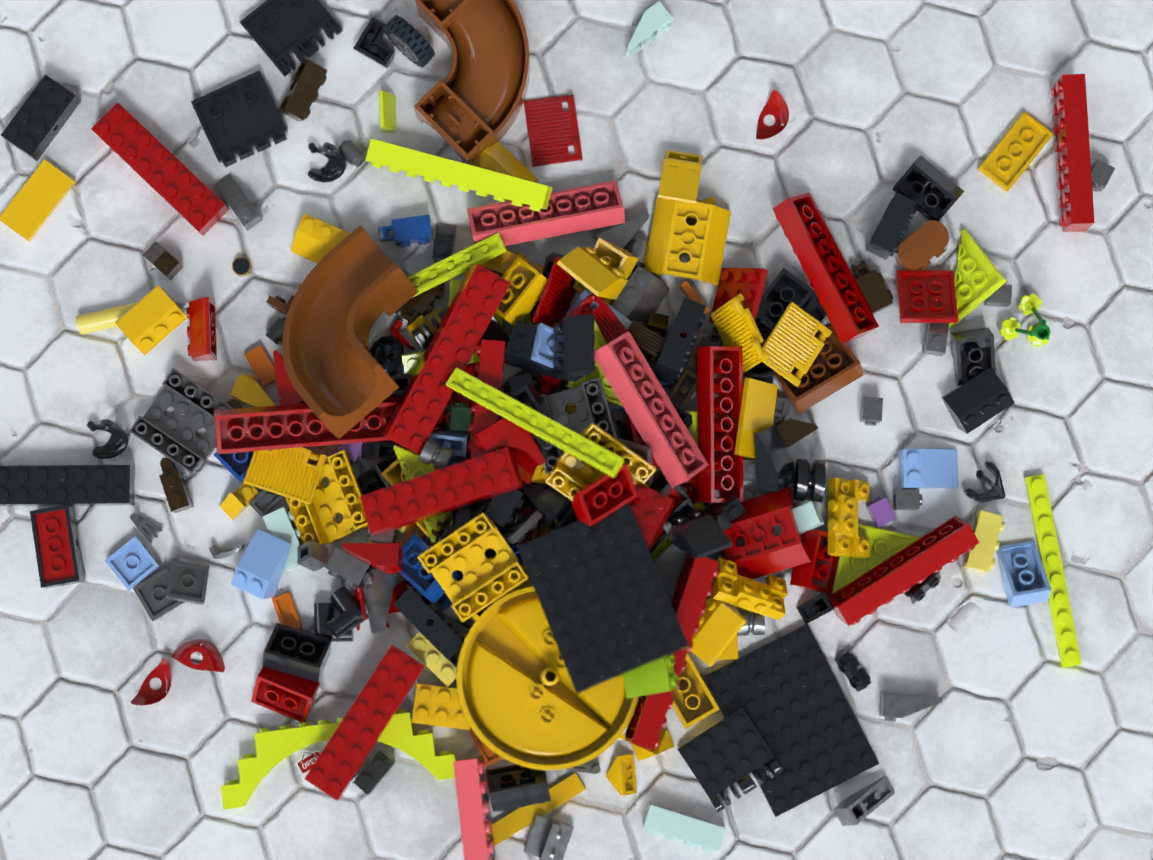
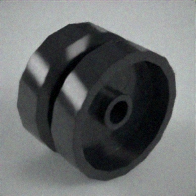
[794,459,826,502]

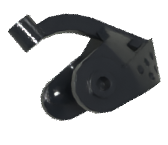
[308,142,347,183]
[87,419,130,459]
[963,461,1006,502]

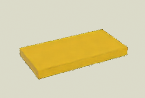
[977,111,1054,192]
[0,159,76,242]
[734,378,778,459]

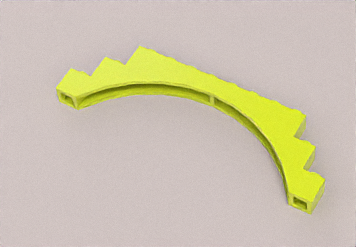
[221,709,457,810]

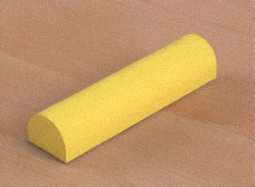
[76,302,137,335]

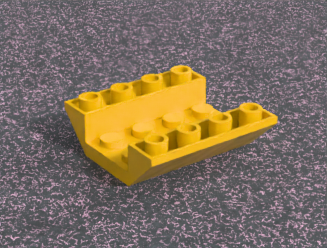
[644,198,731,286]
[545,423,656,501]
[285,450,368,545]
[417,513,528,622]

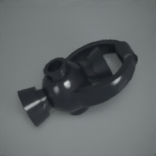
[370,335,404,377]

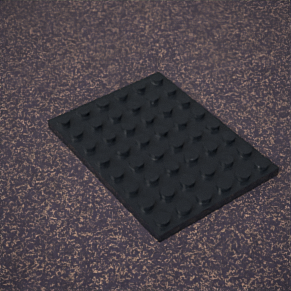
[517,503,689,694]
[704,624,879,817]

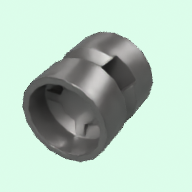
[418,438,453,470]
[737,611,765,636]

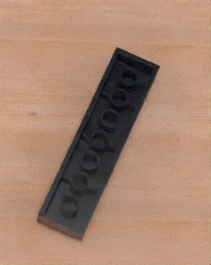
[0,465,135,506]

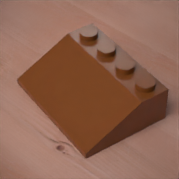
[773,325,863,414]

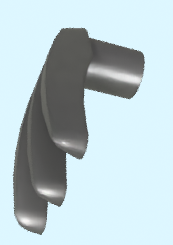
[130,513,163,543]
[208,545,244,559]
[566,761,601,774]

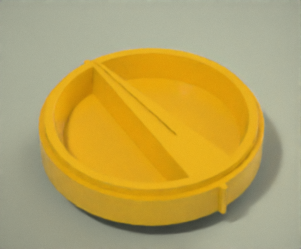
[456,586,639,770]

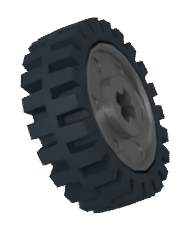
[383,15,435,68]

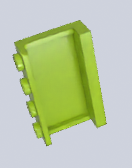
[622,654,679,698]

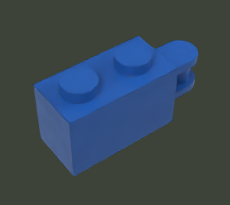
[378,214,434,248]

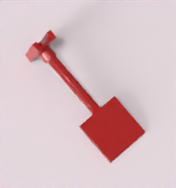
[502,374,562,485]

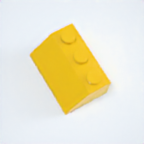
[471,141,539,201]
[291,213,350,263]
[573,237,639,306]
[557,246,628,299]
[496,256,548,326]
[115,284,188,356]
[691,594,746,667]

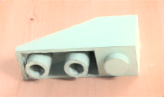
[626,1,673,56]

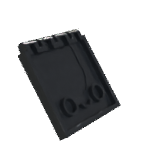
[191,71,288,168]

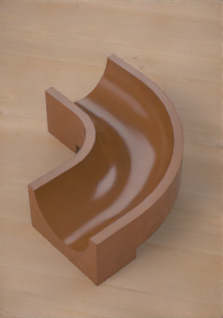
[414,0,530,165]
[282,225,419,439]

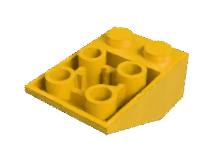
[658,149,703,204]

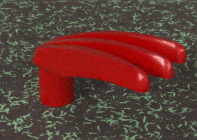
[390,319,415,350]

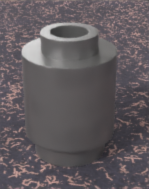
[338,140,366,167]
[628,239,649,268]

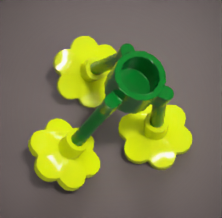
[1000,293,1051,347]

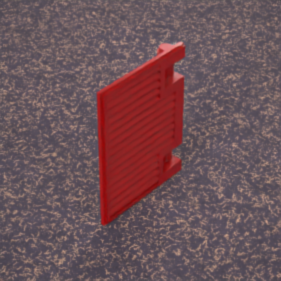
[524,94,583,167]
[533,257,576,327]
[552,293,628,344]

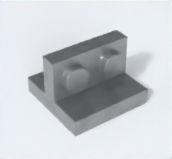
[524,814,574,860]

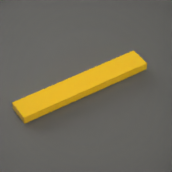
[489,773,586,846]

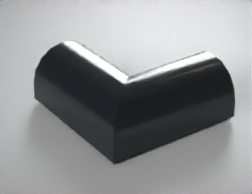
[353,17,395,68]
[326,586,368,639]
[314,603,353,642]

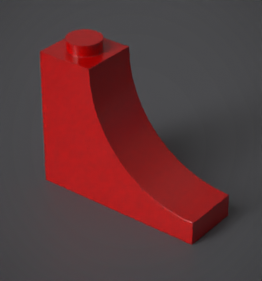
[473,417,546,466]

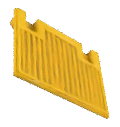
[710,293,770,374]
[762,301,832,387]
[243,447,327,505]

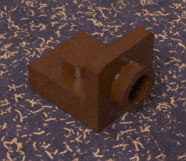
[266,295,294,316]

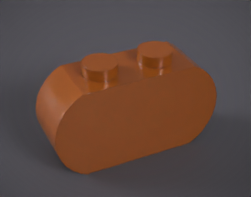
[895,220,949,270]

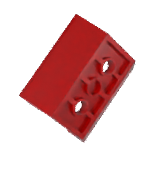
[723,487,812,579]

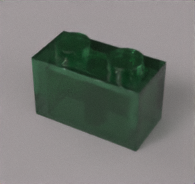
[443,402,472,431]

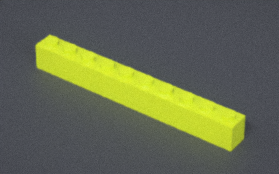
[365,139,553,212]

